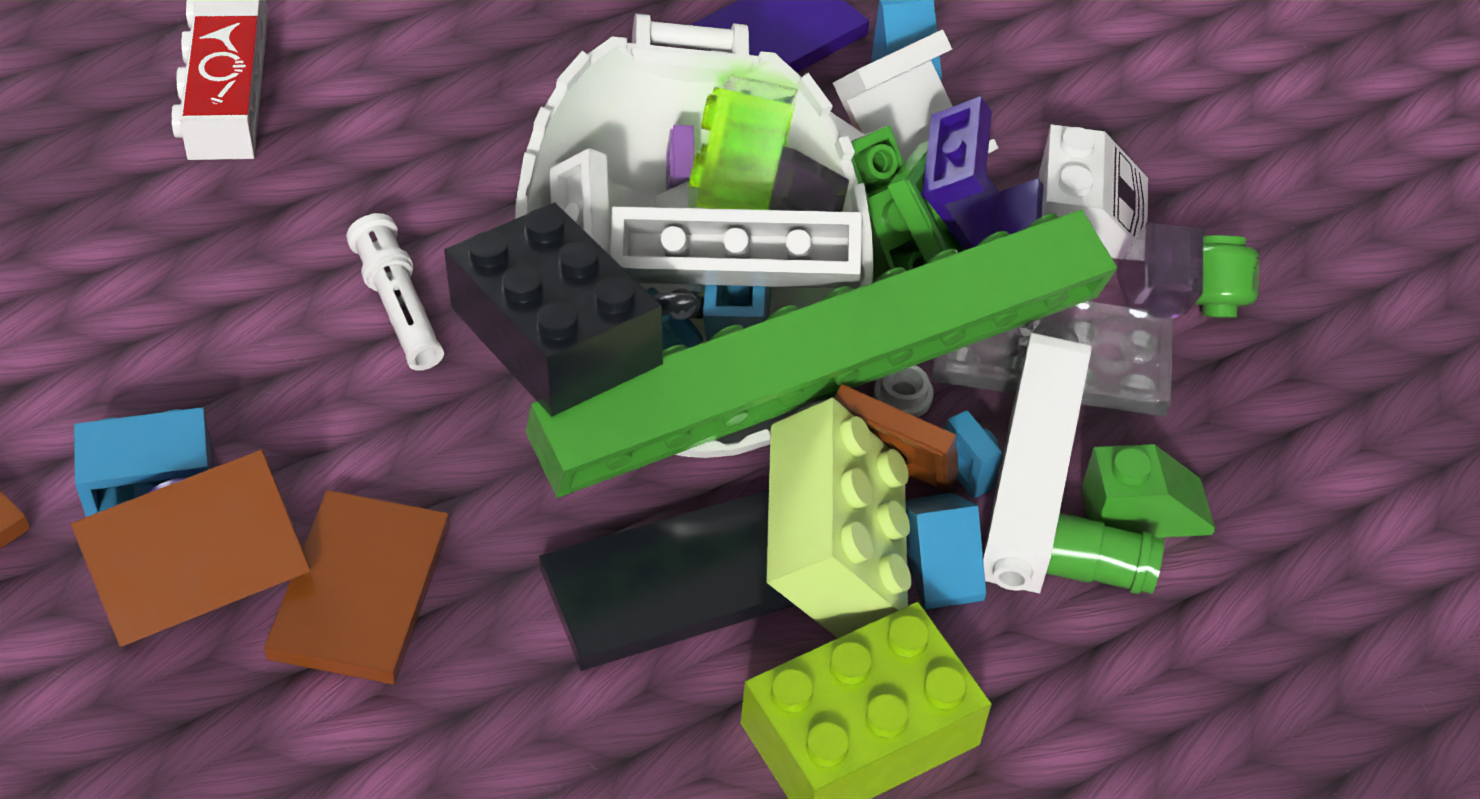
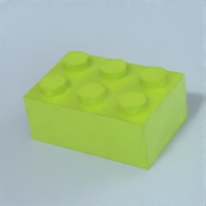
[740,602,992,799]

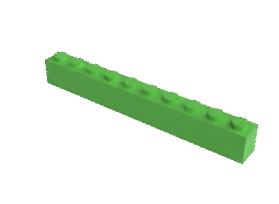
[525,209,1118,498]

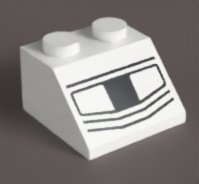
[1039,124,1148,263]

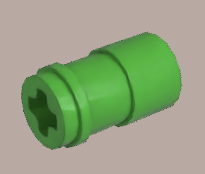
[1046,513,1164,595]

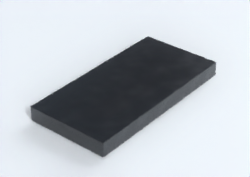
[539,490,796,671]

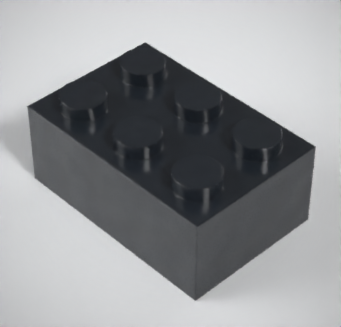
[444,202,663,417]

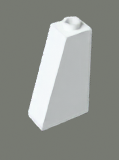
[983,333,1092,594]

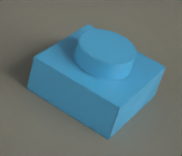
[945,410,1003,499]

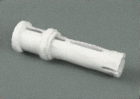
[346,213,444,371]

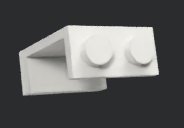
[833,29,998,164]
[550,148,702,295]

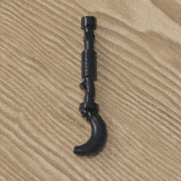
[652,289,704,320]

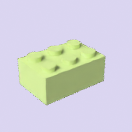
[767,398,911,638]

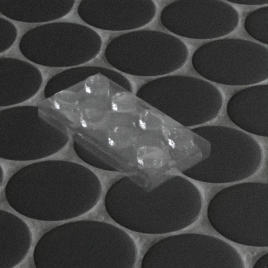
[931,301,1173,417]

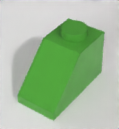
[1080,444,1215,538]

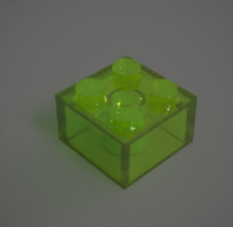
[689,74,799,210]

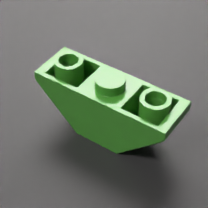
[851,125,926,281]

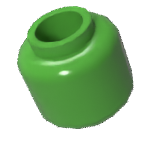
[1183,235,1260,318]

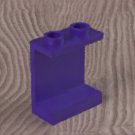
[922,96,1043,250]

